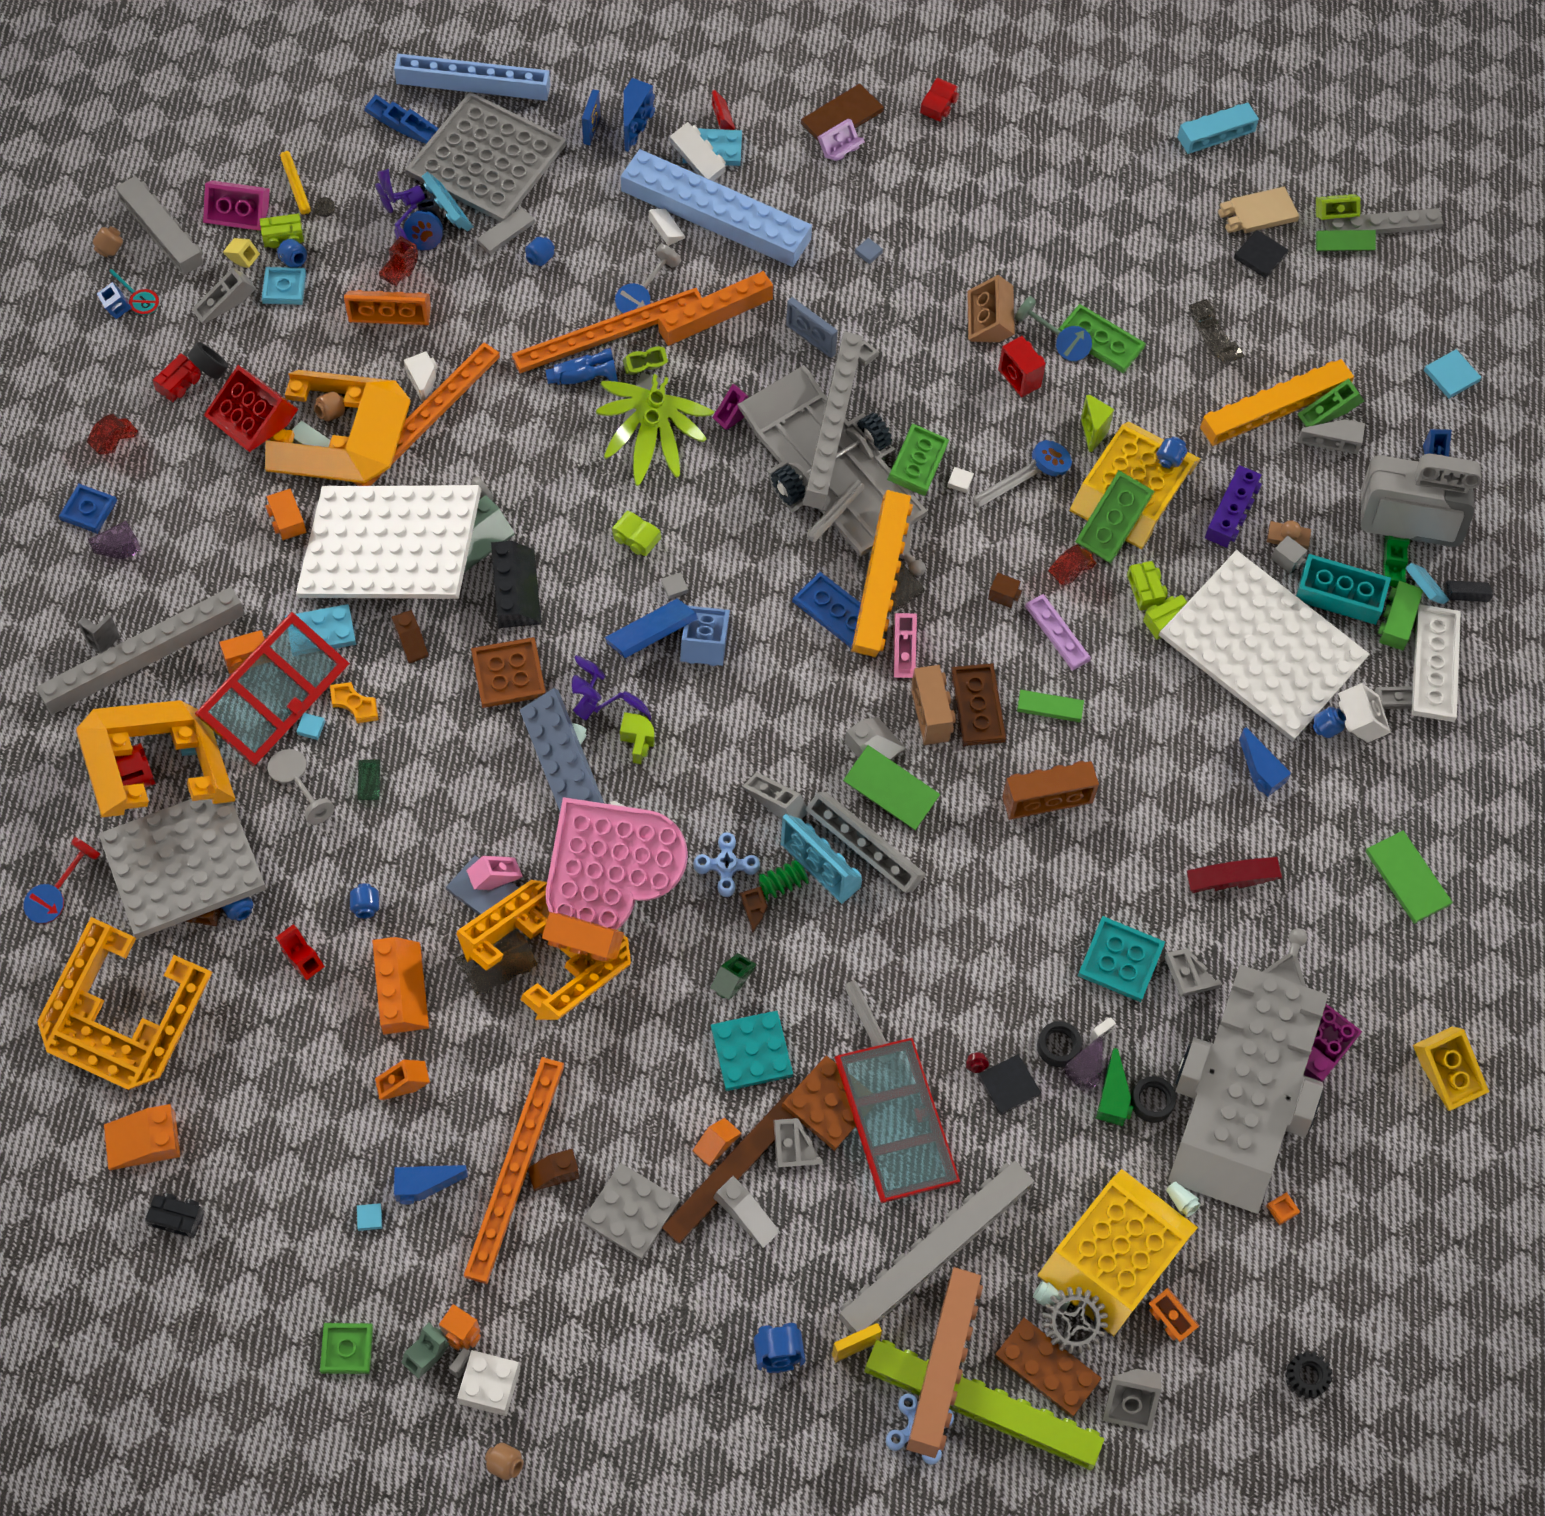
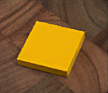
[832,1323,882,1363]

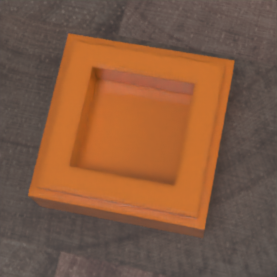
[1266,1192,1300,1225]

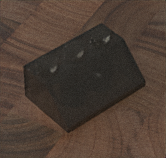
[455,929,538,996]

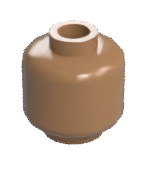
[93,226,123,257]
[314,391,345,421]
[485,1442,523,1480]

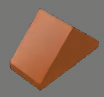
[693,1118,742,1167]

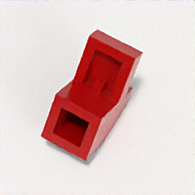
[275,924,325,980]

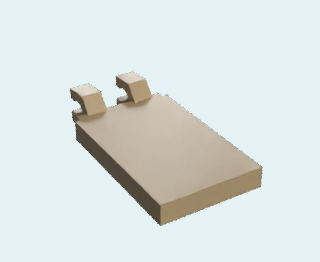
[1218,186,1300,233]

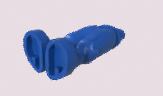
[545,348,618,385]

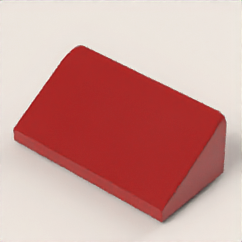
[712,90,735,130]

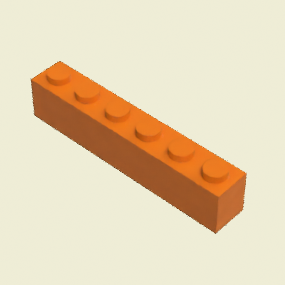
[658,271,773,346]

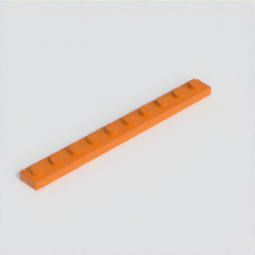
[512,288,702,373]
[353,342,500,486]
[464,1057,564,1284]

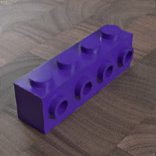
[1205,465,1262,548]

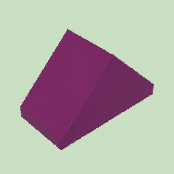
[712,384,748,430]

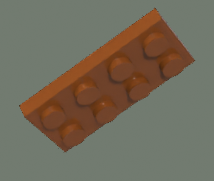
[994,1317,1102,1418]

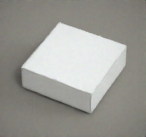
[947,467,974,493]

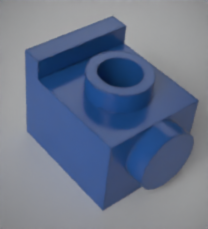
[97,282,132,319]

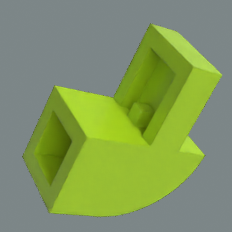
[620,712,655,764]

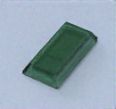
[357,759,381,800]

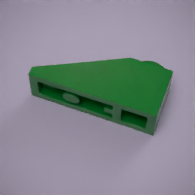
[1095,1048,1133,1126]

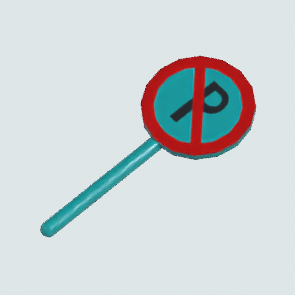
[109,269,159,315]

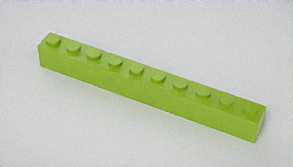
[864,1340,1105,1471]

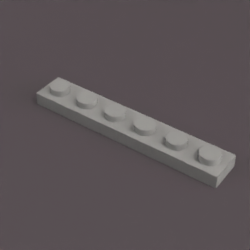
[1324,208,1443,234]

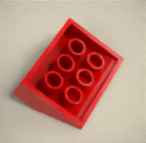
[204,365,298,452]

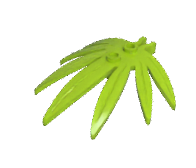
[596,374,714,486]

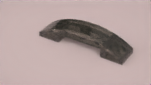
[1189,299,1244,364]

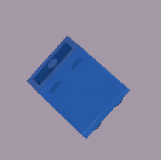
[623,78,655,152]

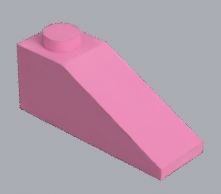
[893,613,917,678]

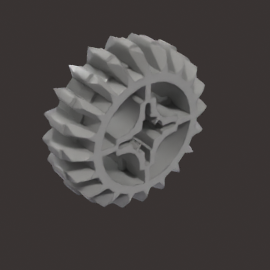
[1042,1287,1108,1354]

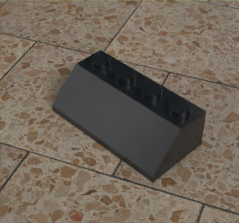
[491,541,541,628]

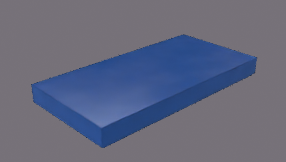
[792,572,861,648]
[605,598,698,658]

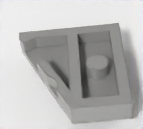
[1164,948,1222,997]
[773,1118,823,1167]

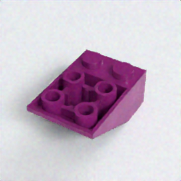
[1303,1004,1363,1082]

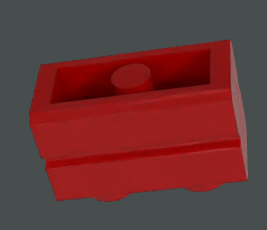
[152,353,201,402]

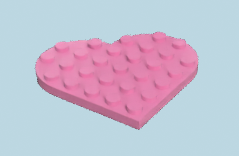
[546,797,688,930]

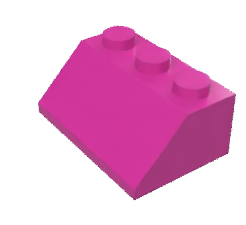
[203,181,270,231]

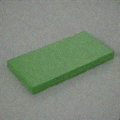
[1058,304,1146,374]
[887,423,949,496]
[1075,470,1155,563]
[843,745,940,831]
[1365,830,1453,924]

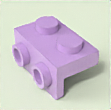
[818,119,865,161]

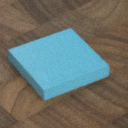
[262,267,306,305]
[1424,349,1482,399]
[1406,563,1449,604]

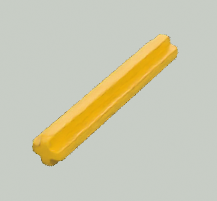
[280,151,311,215]

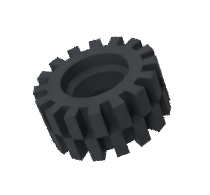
[1285,1351,1333,1399]

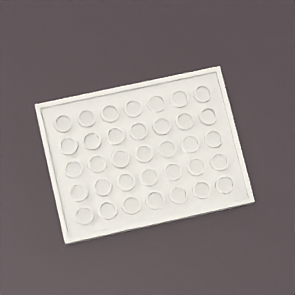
[296,485,481,599]
[1159,550,1369,742]

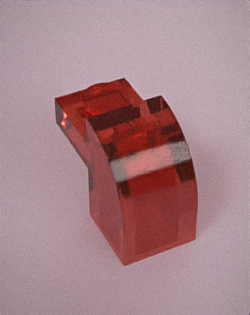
[379,236,418,287]
[86,414,138,455]
[1048,544,1097,585]

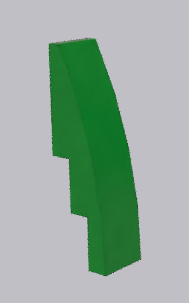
[1383,535,1410,587]

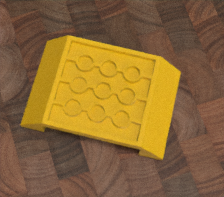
[1069,421,1200,549]
[1037,1169,1198,1337]

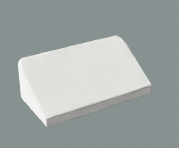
[649,209,685,246]

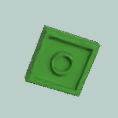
[320,1323,373,1374]

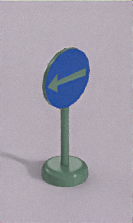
[1014,296,1092,362]

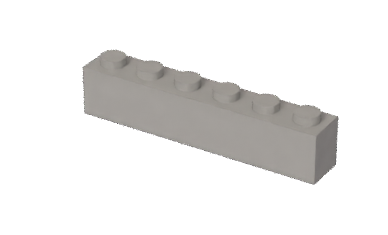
[115,176,204,276]
[805,792,926,893]

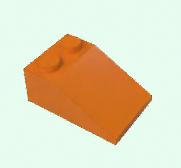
[104,1104,180,1170]

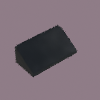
[1446,580,1493,602]

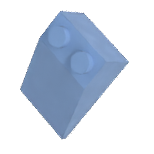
[680,606,730,666]

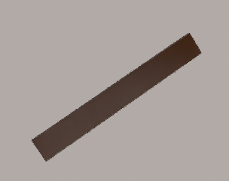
[662,1093,795,1245]

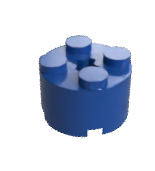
[753,1323,806,1373]

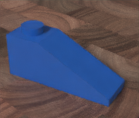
[1239,727,1291,797]
[394,1165,468,1205]

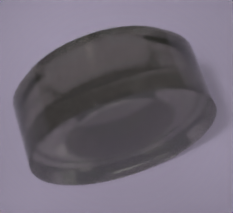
[315,197,335,217]

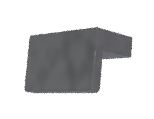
[78,614,120,653]

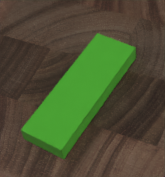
[1316,230,1376,251]
[1017,690,1084,723]

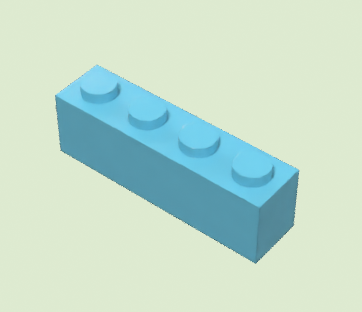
[1177,103,1259,154]

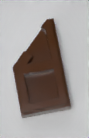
[739,887,768,932]

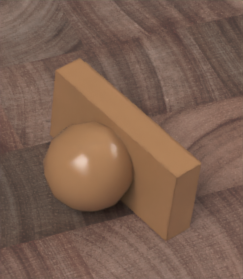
[1267,520,1311,550]

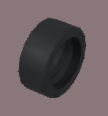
[188,342,228,379]
[1037,1021,1082,1067]
[1130,1076,1177,1123]

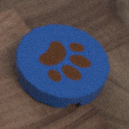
[403,211,443,250]
[1032,440,1072,477]

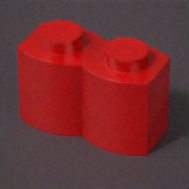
[920,77,959,122]

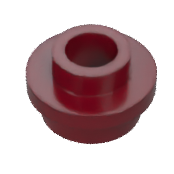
[966,1052,989,1073]

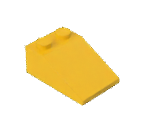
[1413,1026,1489,1111]

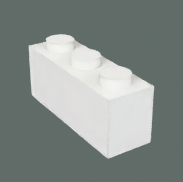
[670,122,726,181]

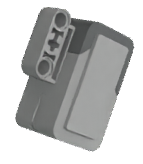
[1361,454,1481,547]

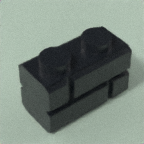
[145,1193,204,1239]

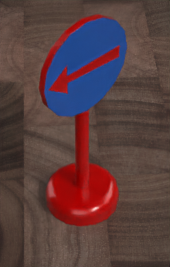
[23,836,101,924]

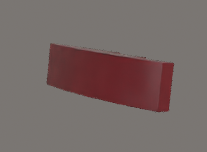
[1186,857,1282,894]

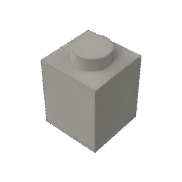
[1271,536,1307,574]

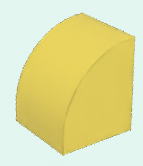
[223,238,260,268]

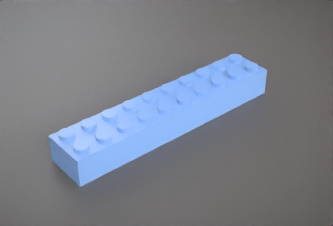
[621,149,812,267]

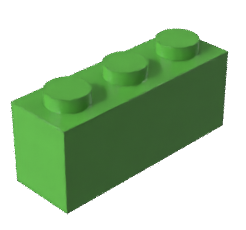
[1378,581,1423,650]

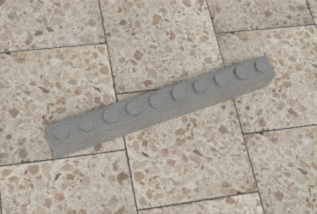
[802,331,864,510]
[36,587,245,715]
[839,1160,1034,1334]

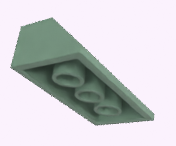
[464,495,515,573]

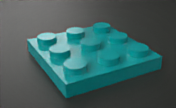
[1078,916,1165,1002]
[711,1010,793,1091]

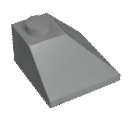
[845,717,906,760]
[1103,1369,1162,1431]

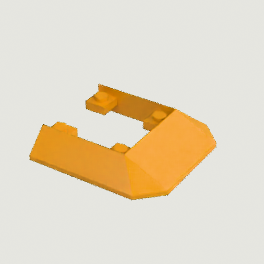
[265,370,411,483]
[76,700,235,818]
[456,880,631,1020]
[37,917,213,1090]

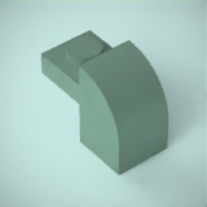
[401,1323,449,1379]

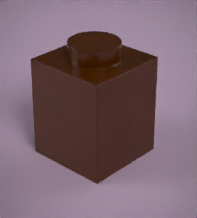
[988,572,1022,608]

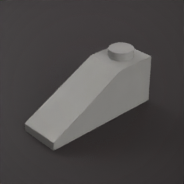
[192,268,256,324]
[1297,419,1365,454]
[742,772,808,820]
[713,1176,780,1248]

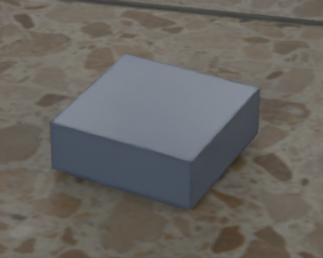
[855,238,883,264]

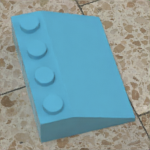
[780,814,862,904]

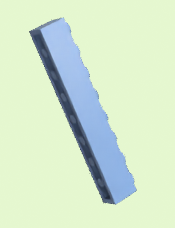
[394,54,550,101]

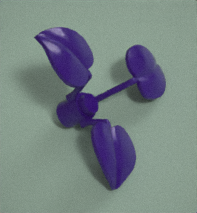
[375,169,425,257]
[571,655,652,721]

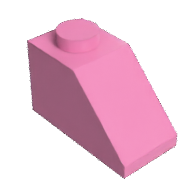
[466,856,523,890]

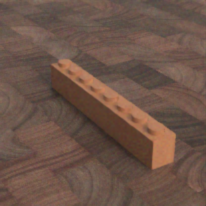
[906,1267,983,1458]

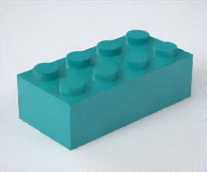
[1295,554,1391,625]

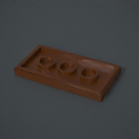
[800,83,884,142]
[951,663,1006,746]

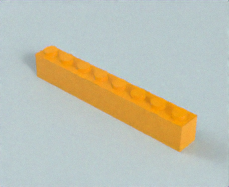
[1200,359,1354,446]
[851,490,913,657]

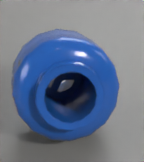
[525,237,555,266]
[277,239,307,268]
[1156,436,1188,469]
[1313,707,1347,739]
[350,883,379,918]
[221,896,253,921]

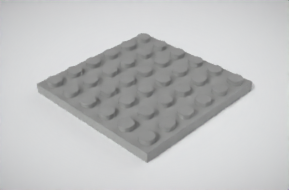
[405,92,567,222]
[99,799,267,940]

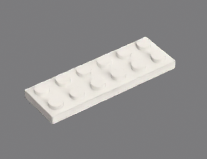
[1412,604,1461,722]

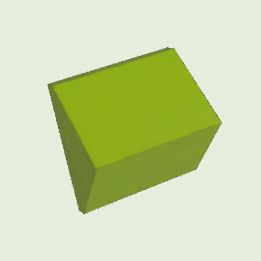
[1081,395,1115,452]

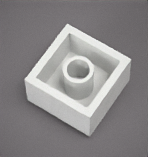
[1338,683,1391,743]
[457,1350,520,1416]

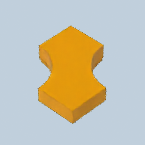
[330,682,378,723]

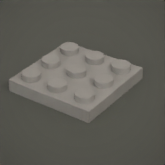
[582,1163,680,1261]

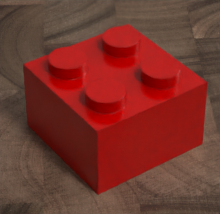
[998,336,1046,398]

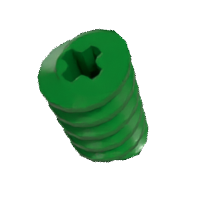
[759,860,809,901]

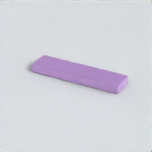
[1025,594,1091,671]

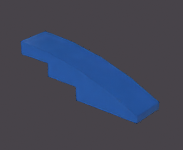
[364,94,439,144]

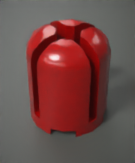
[115,743,156,788]

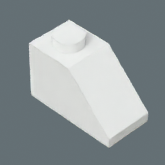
[404,351,437,402]

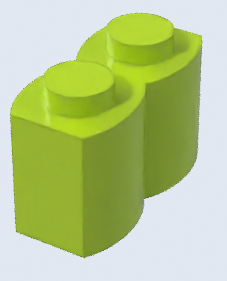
[622,346,668,375]
[612,511,661,556]

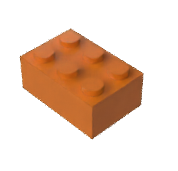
[542,912,625,962]

